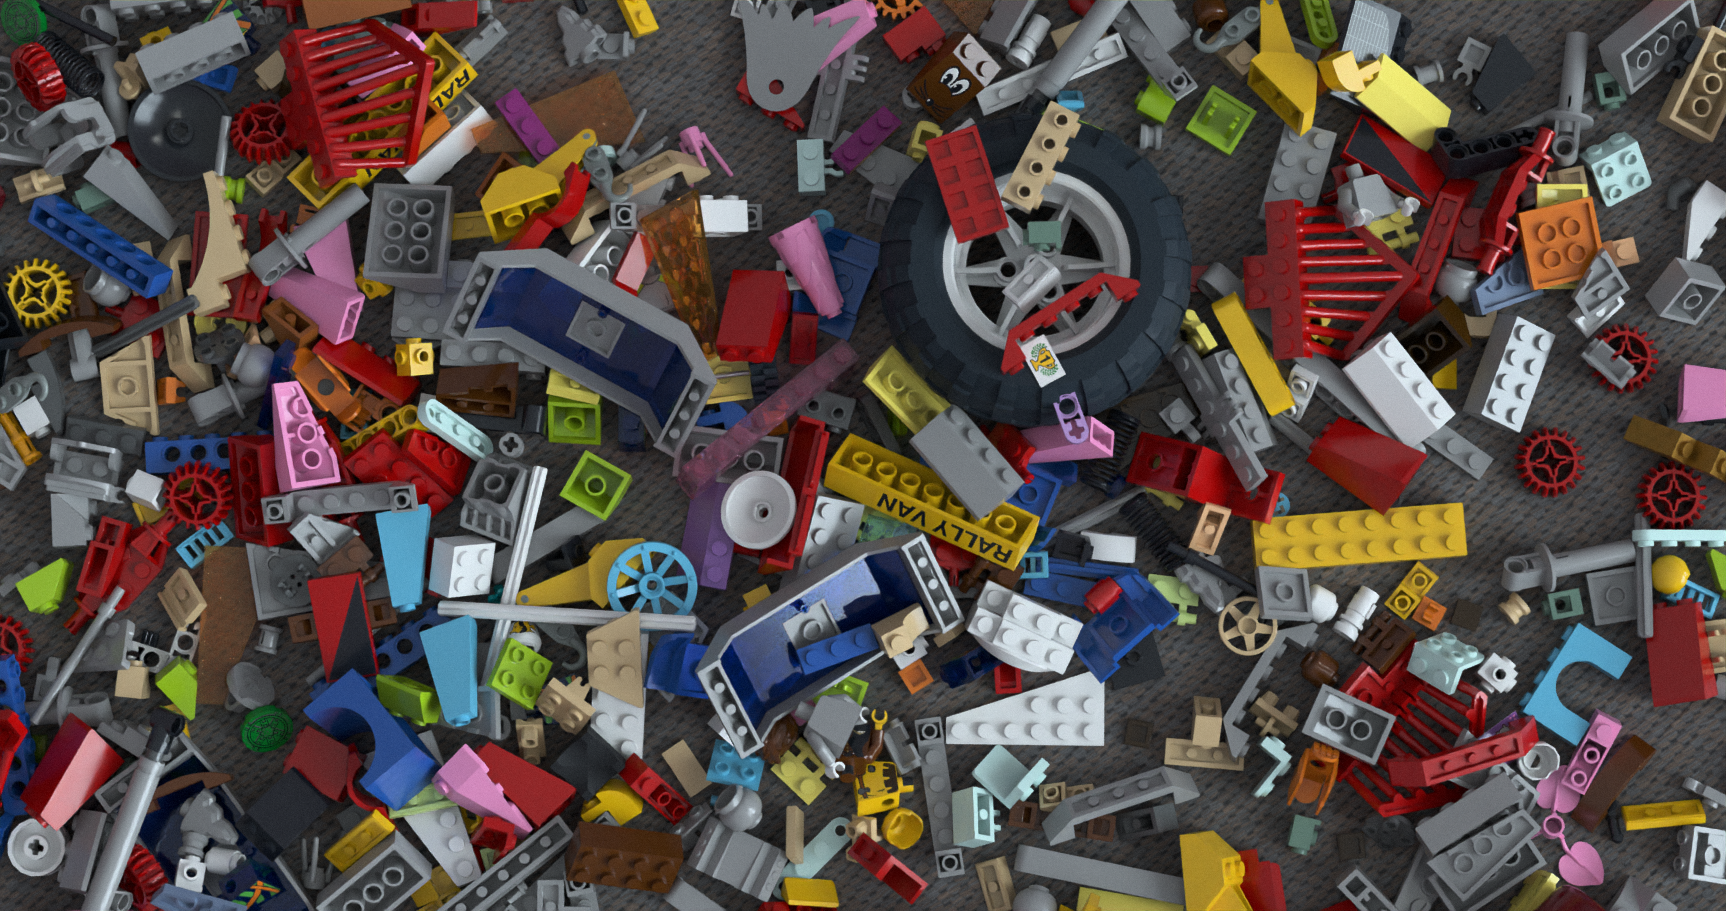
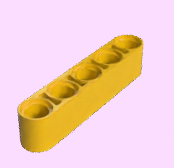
[1211,292,1296,417]
[341,405,429,456]

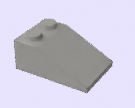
[1301,684,1396,766]

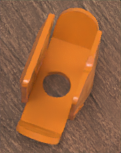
[288,347,361,424]
[1287,741,1340,815]

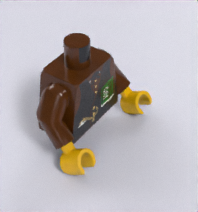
[806,709,888,783]

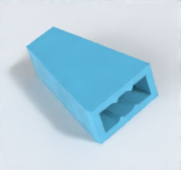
[375,504,431,613]
[419,614,477,727]

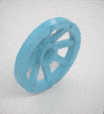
[607,541,697,631]

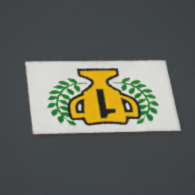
[1020,334,1066,388]

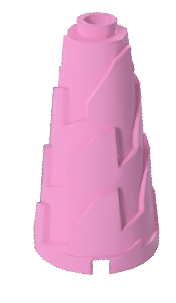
[768,215,844,319]

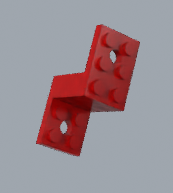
[1126,431,1286,525]

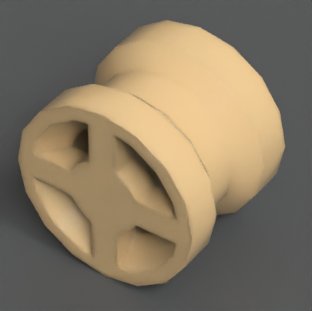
[1498,592,1531,625]

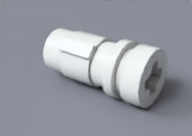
[1006,14,1051,70]
[1332,586,1380,642]

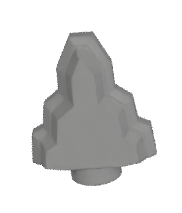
[556,5,607,67]
[1174,551,1225,613]
[179,788,239,845]

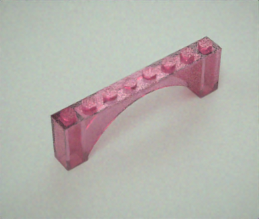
[676,338,860,501]

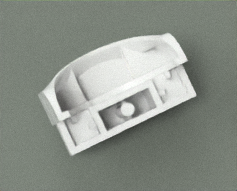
[965,579,1083,675]

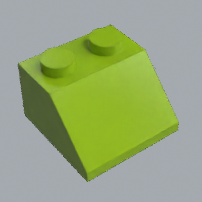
[548,394,603,445]
[559,450,633,521]
[15,558,74,615]
[376,674,442,726]

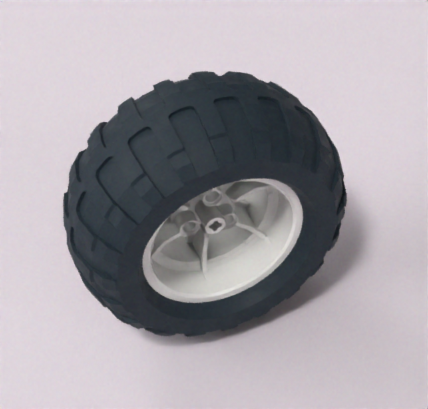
[878,112,1192,428]

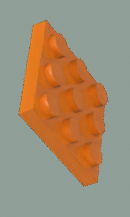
[1515,196,1602,290]

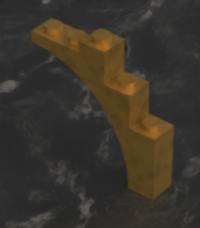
[1623,415,1726,483]

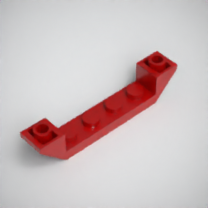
[1398,178,1479,323]
[1000,272,1141,376]
[1386,715,1539,787]

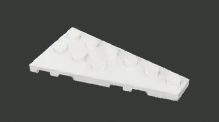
[946,672,1104,746]
[363,730,482,888]

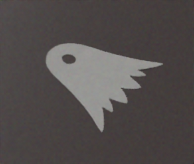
[737,0,860,111]

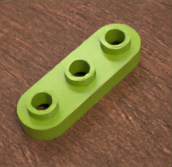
[1299,0,1338,49]

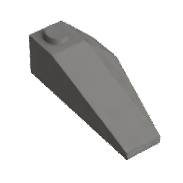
[83,145,178,240]

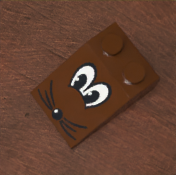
[906,31,1001,124]

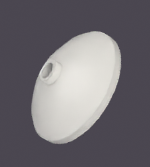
[721,470,797,549]

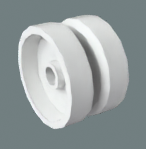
[7,819,72,876]

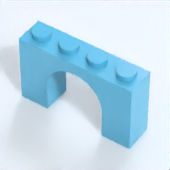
[1519,623,1632,746]

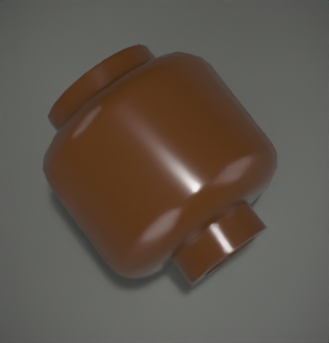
[1192,0,1229,32]
[1300,650,1340,689]

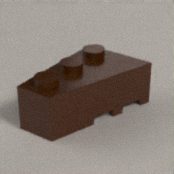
[436,362,519,418]

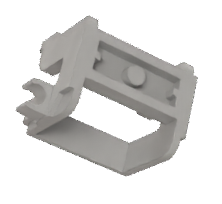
[22,97,116,178]
[44,437,126,504]

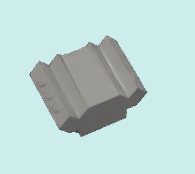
[460,452,546,546]
[687,816,788,902]

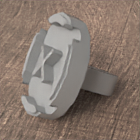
[224,662,274,713]

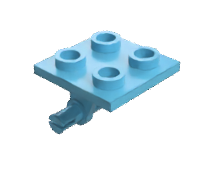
[706,739,765,806]

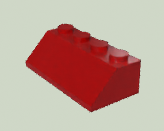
[312,336,423,408]
[227,434,293,547]

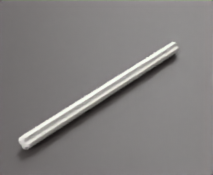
[480,466,547,686]
[438,600,697,632]

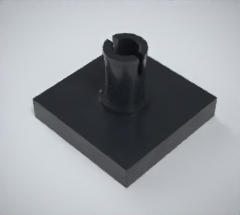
[1110,631,1165,690]

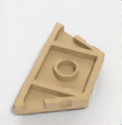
[99,334,160,436]
[586,607,644,708]

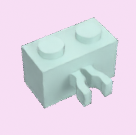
[797,139,844,196]
[952,787,1001,848]

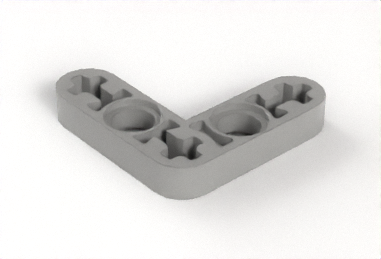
[126,610,206,674]

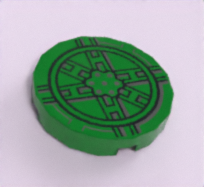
[1,0,47,45]
[240,705,293,752]

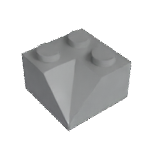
[1645,257,1726,325]
[51,494,98,550]
[1605,875,1678,911]

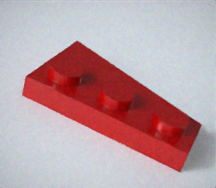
[400,429,472,496]

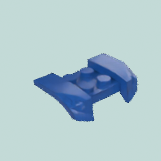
[793,227,880,342]
[1005,461,1078,552]
[1071,571,1180,684]
[643,631,754,699]

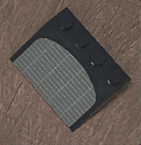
[1326,0,1412,120]

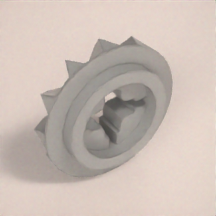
[242,0,283,25]

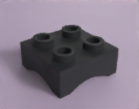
[550,724,626,802]

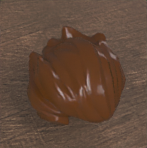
[755,713,798,764]

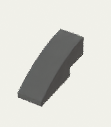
[27,350,66,435]

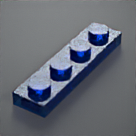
[257,339,296,430]

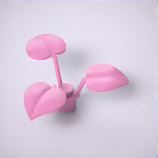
[1531,765,1604,886]

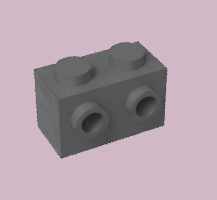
[797,385,856,435]

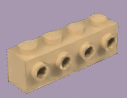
[1001,101,1081,214]

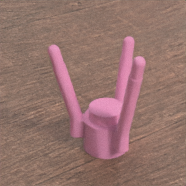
[679,126,733,188]

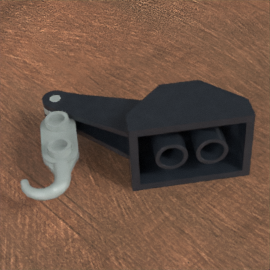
[0,279,49,414]

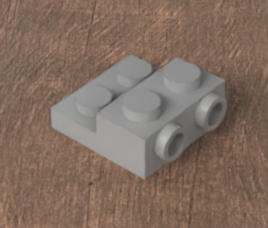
[97,719,152,758]
[1673,825,1726,885]

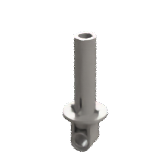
[79,4,130,138]
[1543,31,1594,166]
[248,183,370,286]
[187,350,316,427]
[1501,539,1636,593]
[4,686,114,728]

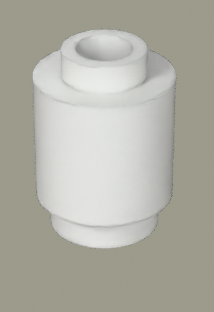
[204,846,246,877]

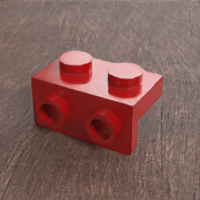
[470,816,517,865]

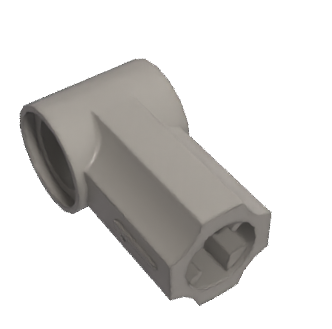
[67,328,101,382]

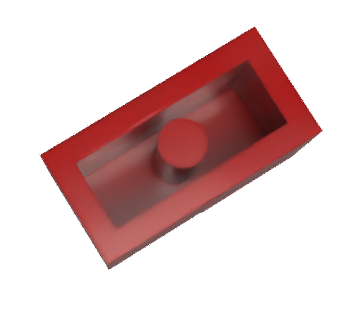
[883,6,947,65]

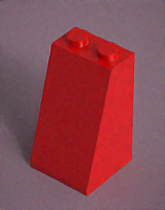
[716,269,793,363]
[1306,416,1428,516]
[1646,598,1718,707]
[20,713,125,831]
[474,742,576,834]

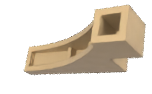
[187,170,251,317]

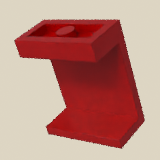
[847,832,928,905]

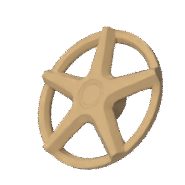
[1218,596,1278,656]

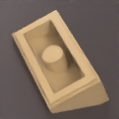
[975,856,1016,911]

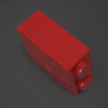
[282,725,368,803]

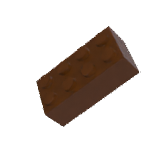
[564,821,684,894]

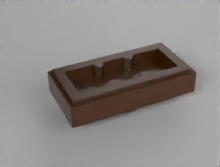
[62,271,100,317]

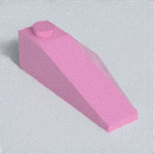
[272,381,341,493]
[431,744,533,840]

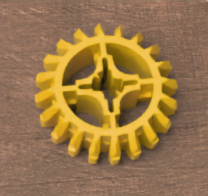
[3,258,73,329]

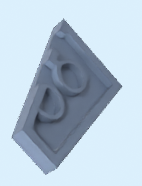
[1470,247,1544,316]
[150,883,248,911]

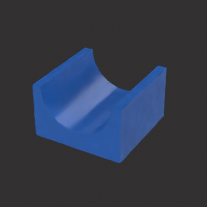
[303,668,442,811]

